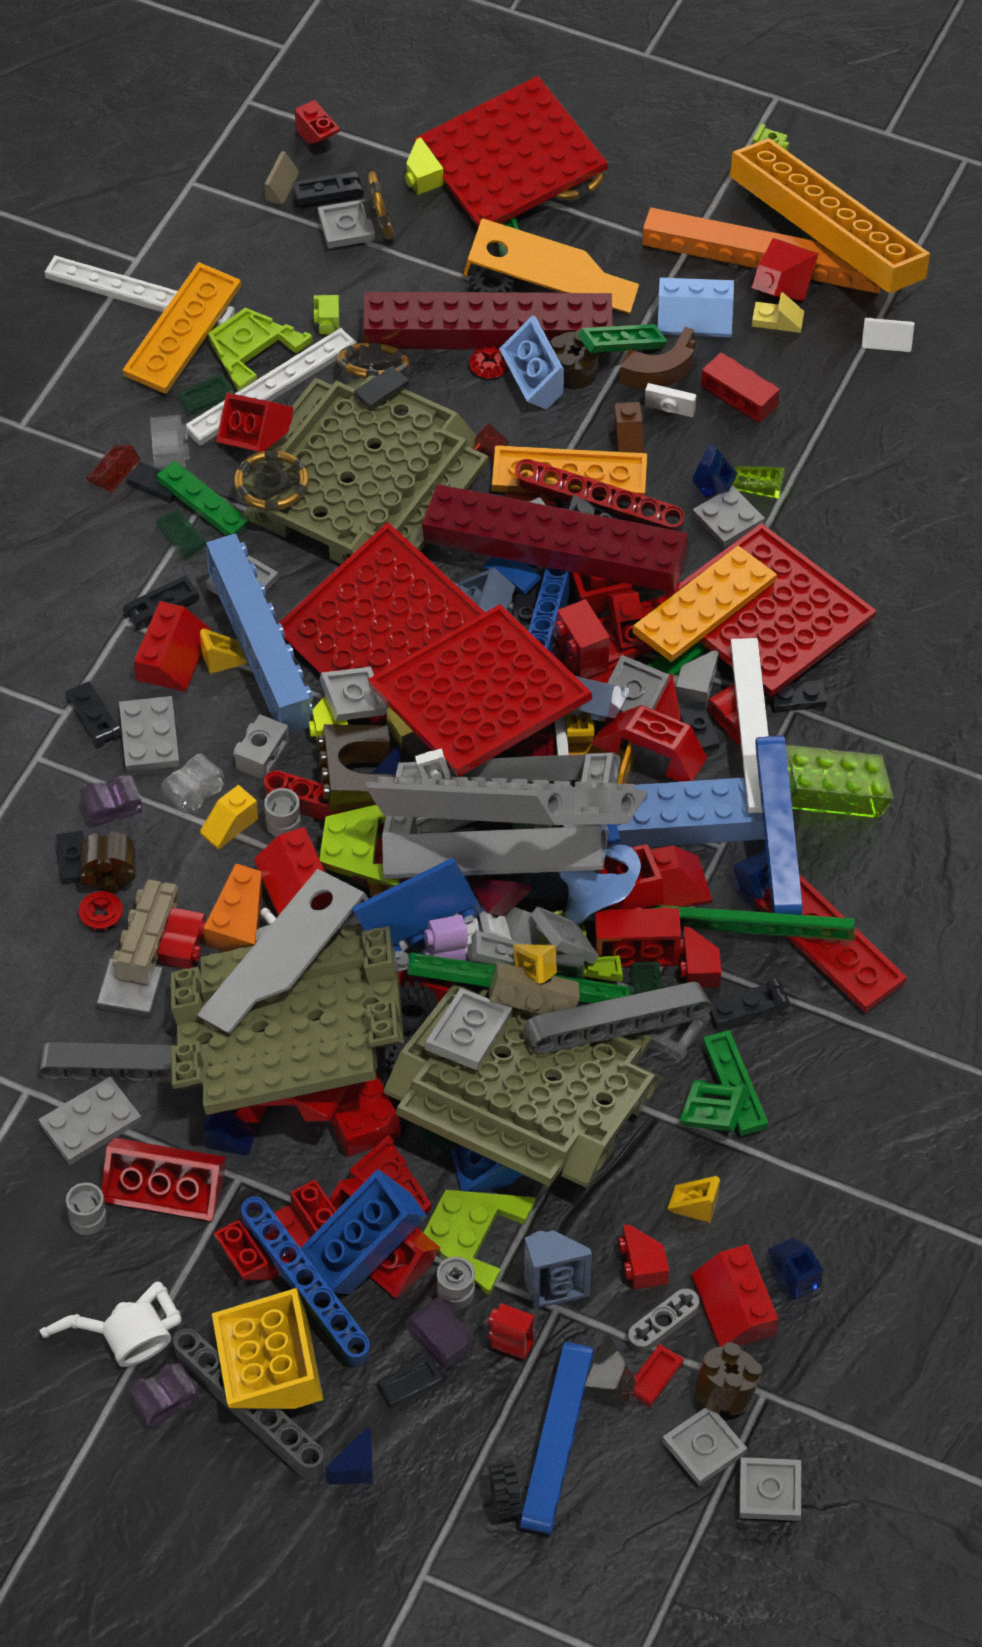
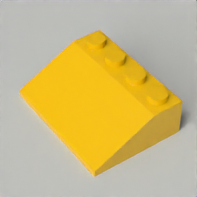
[212,1288,323,1409]

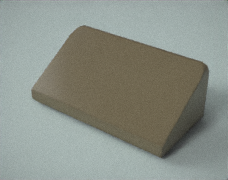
[265,151,299,205]

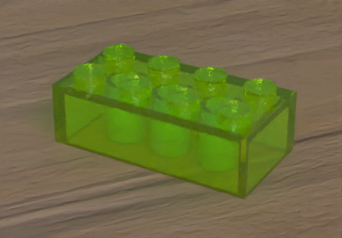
[786,745,894,818]

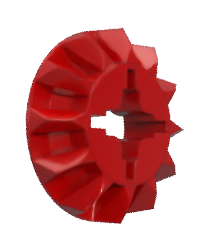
[469,345,509,378]
[79,891,123,931]

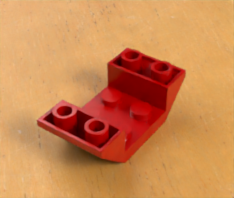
[592,705,708,782]
[233,1085,349,1123]
[214,1179,336,1280]

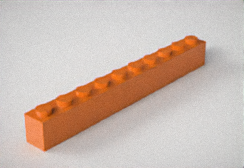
[642,207,881,294]

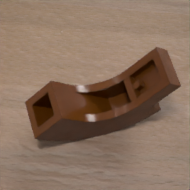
[620,327,697,389]

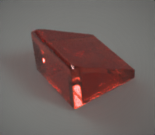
[474,423,509,459]

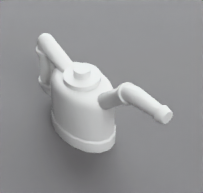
[39,1281,181,1367]

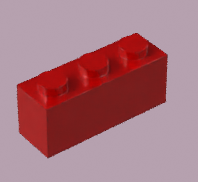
[701,353,780,423]

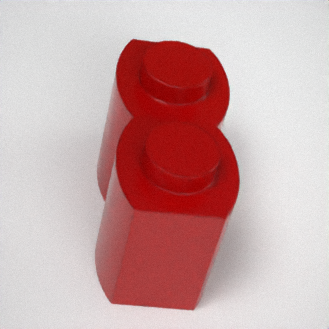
[707,684,767,745]
[158,907,206,969]
[488,1303,536,1360]

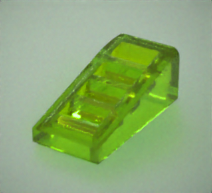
[729,466,786,498]

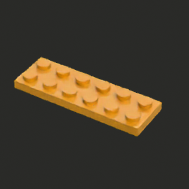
[123,262,242,394]
[492,446,647,497]
[632,546,777,662]

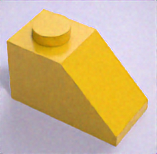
[200,785,258,850]

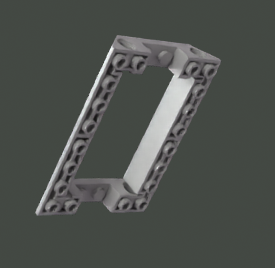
[382,753,621,879]
[366,777,647,825]

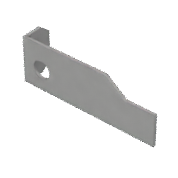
[197,869,368,1034]

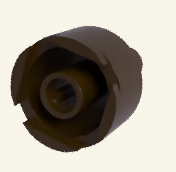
[551,329,600,389]
[80,831,136,894]
[695,1343,762,1415]

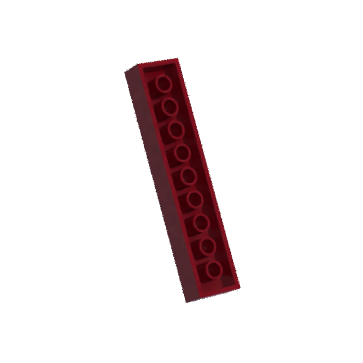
[363,292,613,350]
[422,484,688,593]

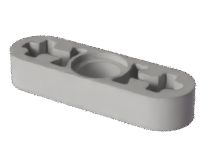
[628,1289,699,1353]

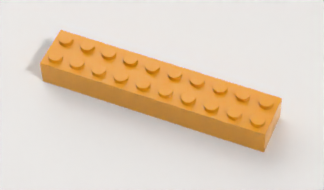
[730,138,930,293]

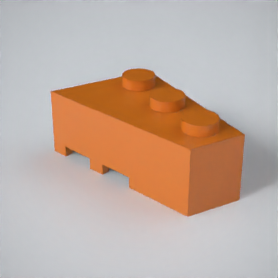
[204,864,263,952]

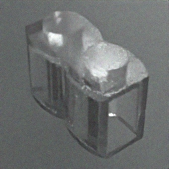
[161,753,224,814]

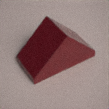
[470,878,531,916]

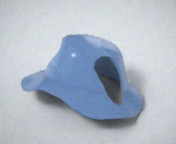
[560,845,641,924]

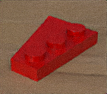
[349,1135,431,1214]

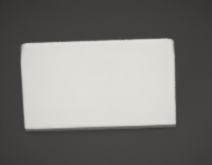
[862,318,914,352]

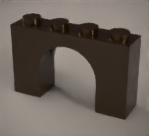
[317,724,395,812]

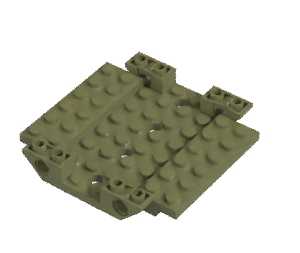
[241,374,488,564]
[171,923,404,1115]
[384,983,663,1188]

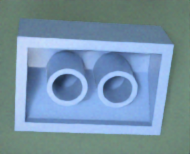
[658,278,734,337]
[499,315,564,410]

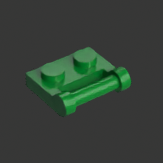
[679,1080,750,1132]

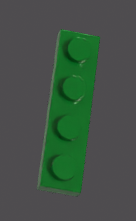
[578,324,668,353]
[157,460,249,536]
[703,1030,768,1136]

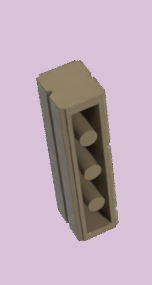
[112,879,179,984]

